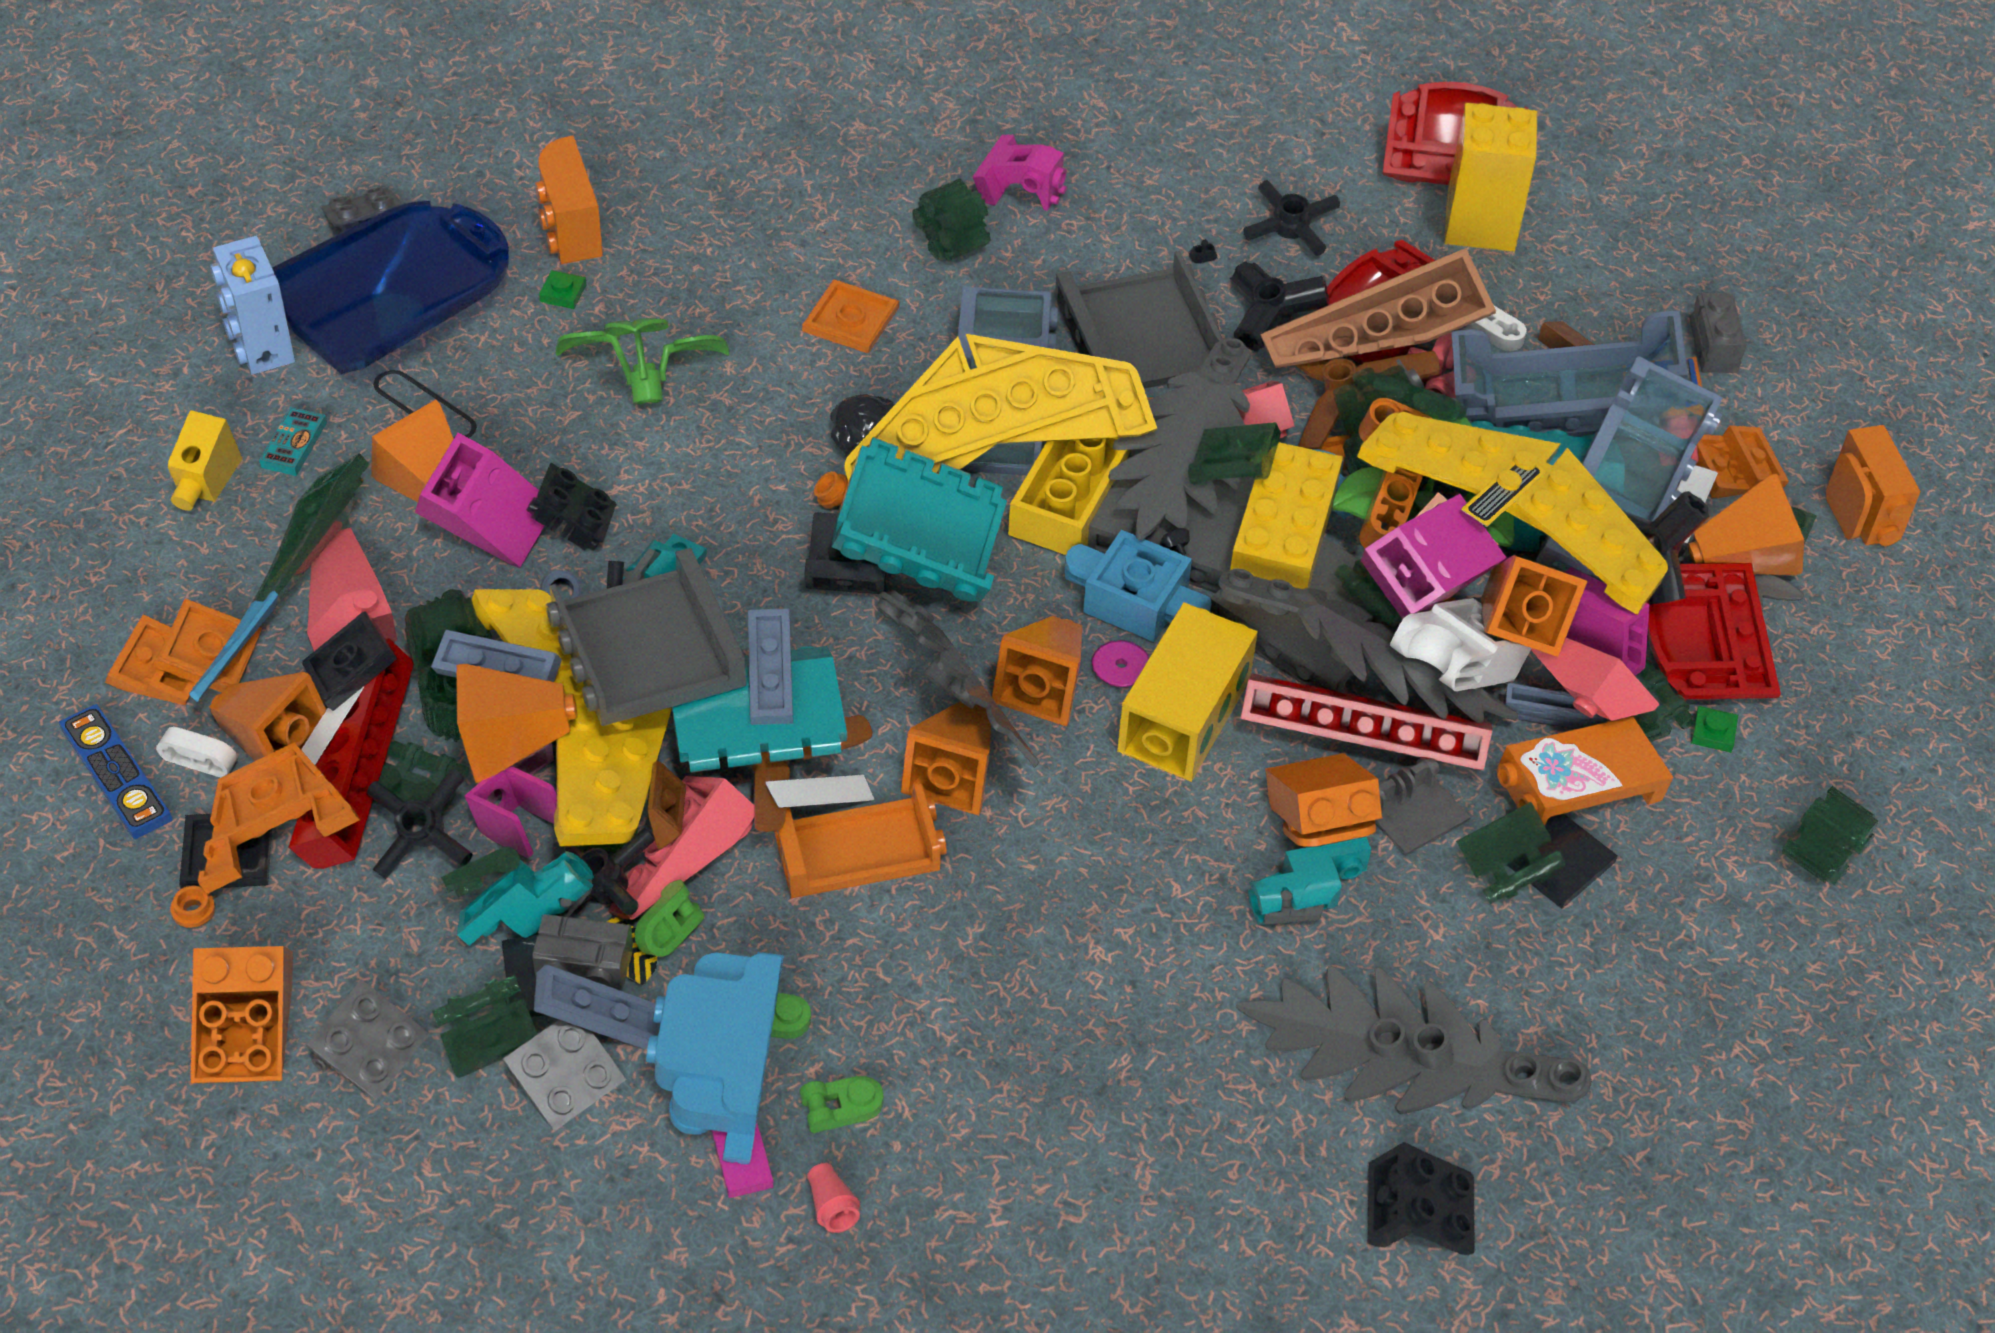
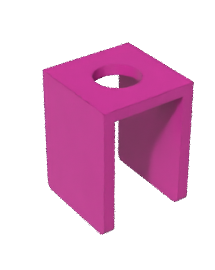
[464,766,557,858]

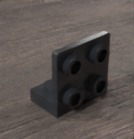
[804,512,887,594]
[1368,1142,1475,1255]

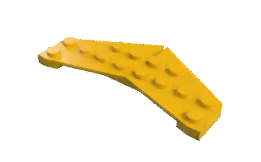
[845,334,1157,482]
[1357,412,1668,615]
[471,589,672,846]

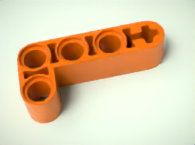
[1359,398,1433,549]

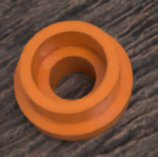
[814,471,849,509]
[170,886,215,928]

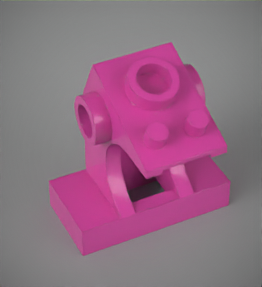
[973,135,1067,211]

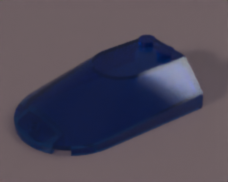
[272,201,509,374]

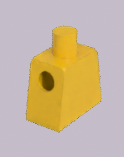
[168,410,243,511]

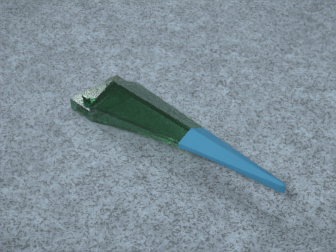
[189,453,370,702]

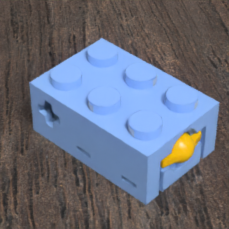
[210,235,295,375]

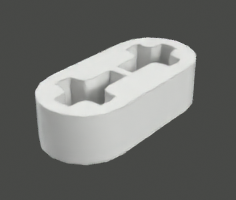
[1465,306,1526,351]
[156,727,238,778]

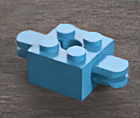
[1064,530,1211,642]

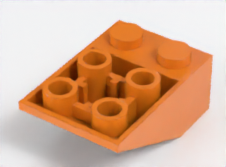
[191,946,293,1083]

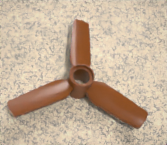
[1295,351,1440,450]
[751,715,873,832]

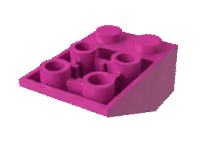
[415,433,545,568]
[1361,494,1507,619]

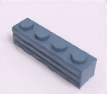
[1503,683,1607,729]

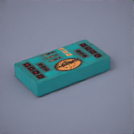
[259,407,327,476]

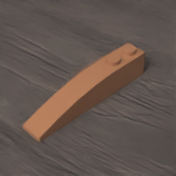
[1261,248,1496,368]

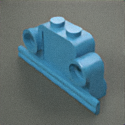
[646,952,784,1165]

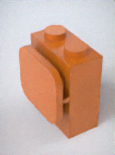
[1826,425,1921,546]
[1265,753,1382,847]

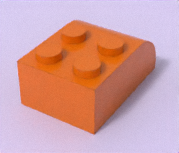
[535,135,603,264]

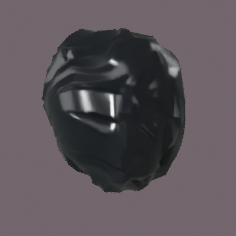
[830,394,895,457]

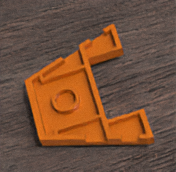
[198,742,359,894]

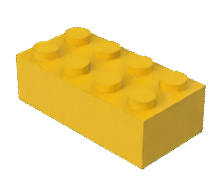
[1008,438,1132,555]
[1230,439,1343,590]

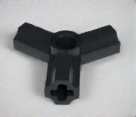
[1230,261,1330,352]
[1622,491,1710,605]

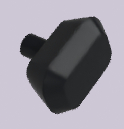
[1189,239,1218,264]
[1160,528,1190,555]

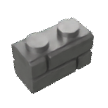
[1690,293,1747,373]
[532,914,633,988]

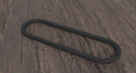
[373,370,477,438]

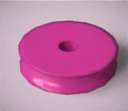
[1091,640,1150,687]

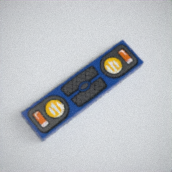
[59,704,173,840]

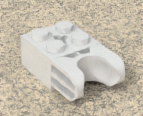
[1390,598,1532,691]

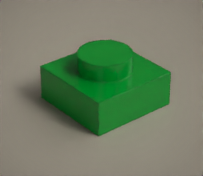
[539,270,587,309]
[1691,706,1738,753]

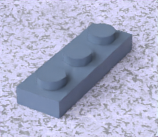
[748,608,793,725]
[431,630,562,682]
[534,964,660,1049]

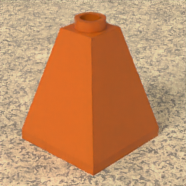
[371,400,454,502]
[1687,473,1804,576]
[1481,555,1587,657]
[992,616,1082,726]
[456,664,578,783]
[209,672,327,761]
[901,701,991,816]

